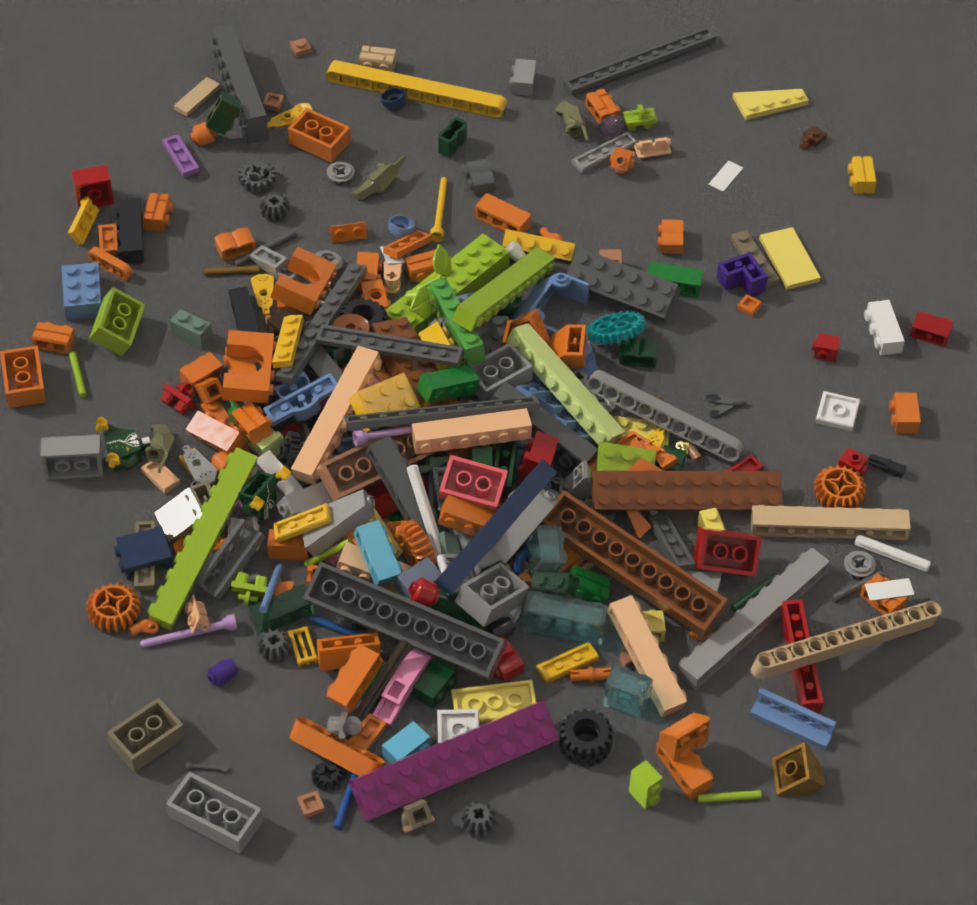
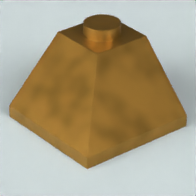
[772,742,825,796]

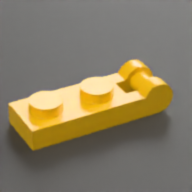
[68,196,99,245]

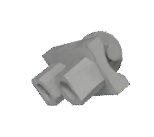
[327,711,362,739]

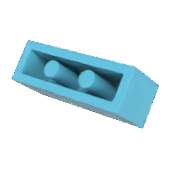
[354,520,402,586]

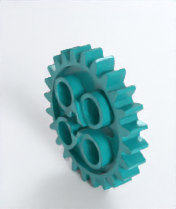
[586,311,646,345]

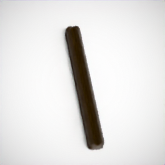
[353,639,412,722]

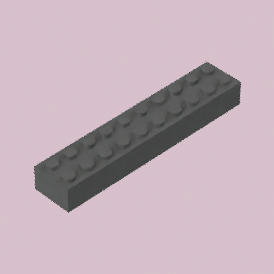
[303,561,507,681]

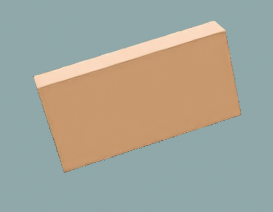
[141,461,180,494]

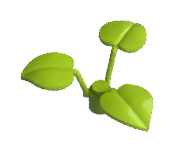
[406,244,451,318]

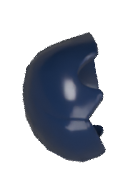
[381,88,407,111]

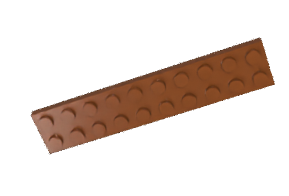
[591,471,783,511]

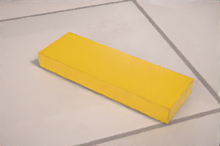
[274,503,332,543]
[536,642,599,684]

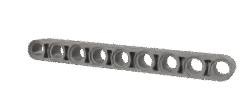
[586,370,744,462]

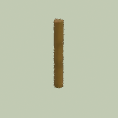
[204,265,259,275]

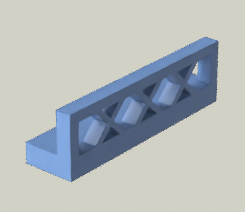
[750,688,836,751]

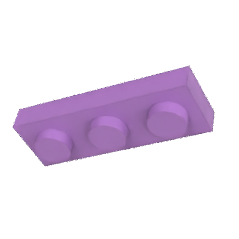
[162,134,200,178]

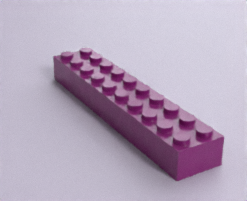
[348,700,560,821]

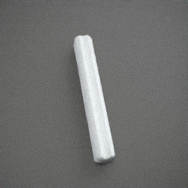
[855,534,931,572]

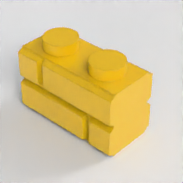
[848,156,877,194]

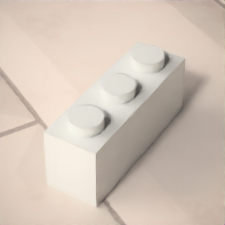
[864,300,904,356]

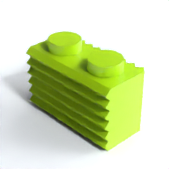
[629,760,662,809]

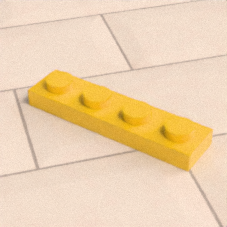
[502,229,576,262]
[272,315,304,368]

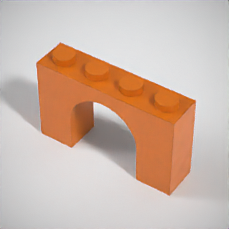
[270,246,338,316]
[222,330,277,403]

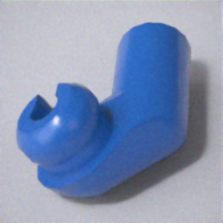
[513,547,535,574]

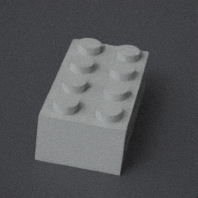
[166,771,263,854]

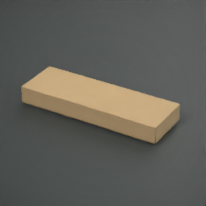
[174,77,220,117]

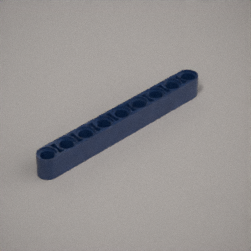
[435,459,557,595]

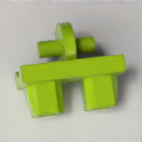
[623,104,657,131]
[231,572,268,607]

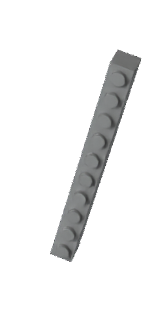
[678,548,830,690]

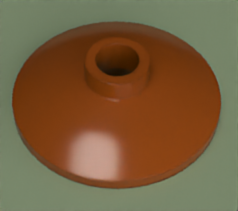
[332,314,370,332]

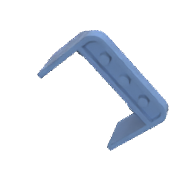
[511,273,590,340]

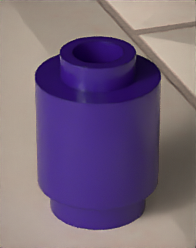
[207,658,239,687]

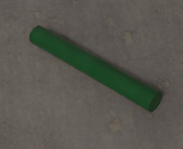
[731,573,777,612]

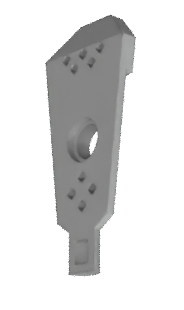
[181,444,218,485]

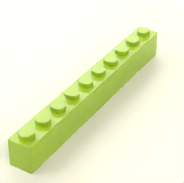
[452,247,555,332]
[147,447,258,631]

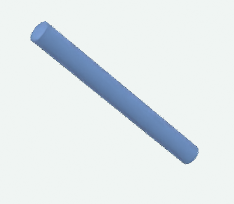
[259,564,283,613]

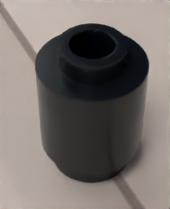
[486,617,516,638]

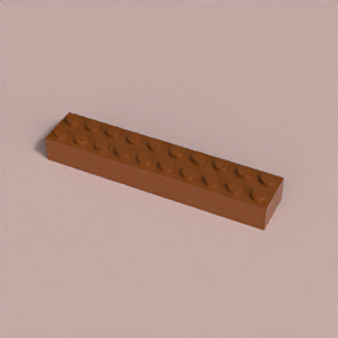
[371,317,484,468]
[540,490,728,638]

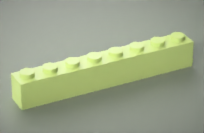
[506,323,625,444]

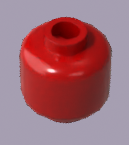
[408,578,440,607]

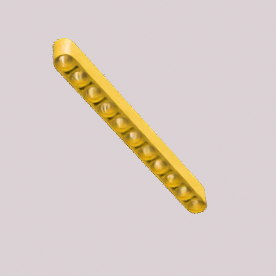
[326,60,507,118]

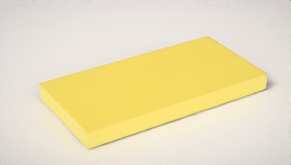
[759,227,821,290]
[451,680,536,725]

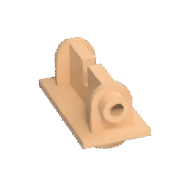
[634,137,672,159]
[184,594,210,634]

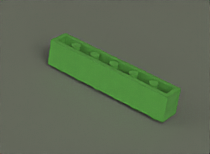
[428,277,486,366]

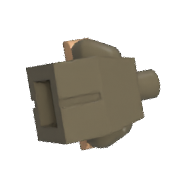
[401,799,435,833]

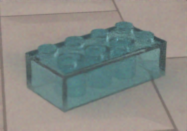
[522,590,608,648]

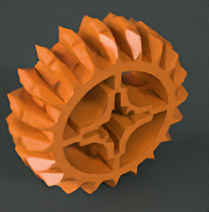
[814,464,866,508]
[395,520,436,566]
[86,582,141,633]

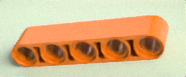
[289,717,385,776]

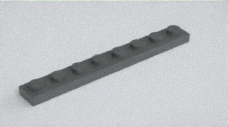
[316,324,465,367]

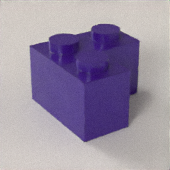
[716,252,768,296]

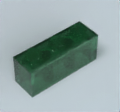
[248,584,315,636]

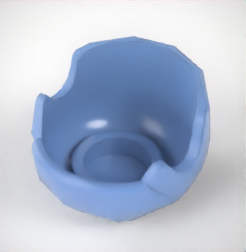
[388,215,416,239]

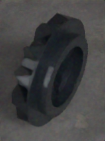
[312,760,345,791]

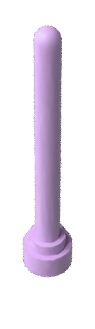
[353,425,412,447]
[140,614,238,648]

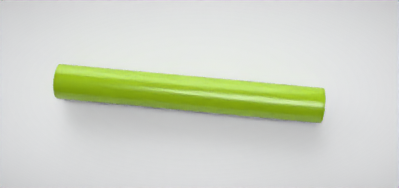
[69,351,87,398]
[304,538,353,567]
[697,790,762,803]

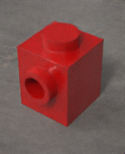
[811,333,840,362]
[838,447,869,477]

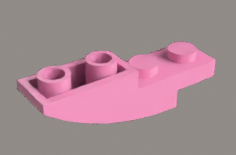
[373,648,432,726]

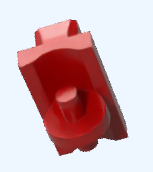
[160,382,197,415]

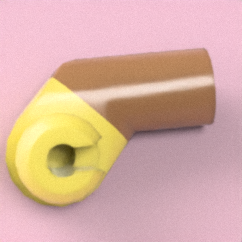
[675,441,702,463]

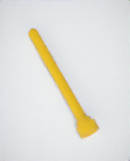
[430,177,448,242]

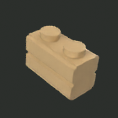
[359,45,396,72]

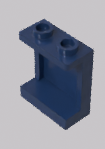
[114,526,173,579]

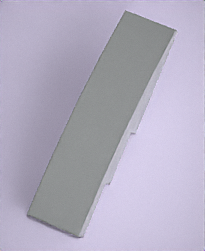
[250,245,313,284]

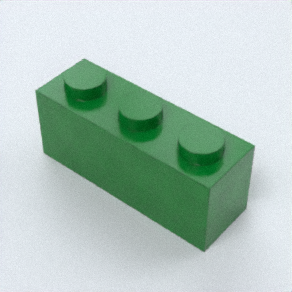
[647,261,703,298]
[416,364,480,404]

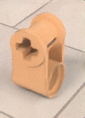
[384,261,403,294]

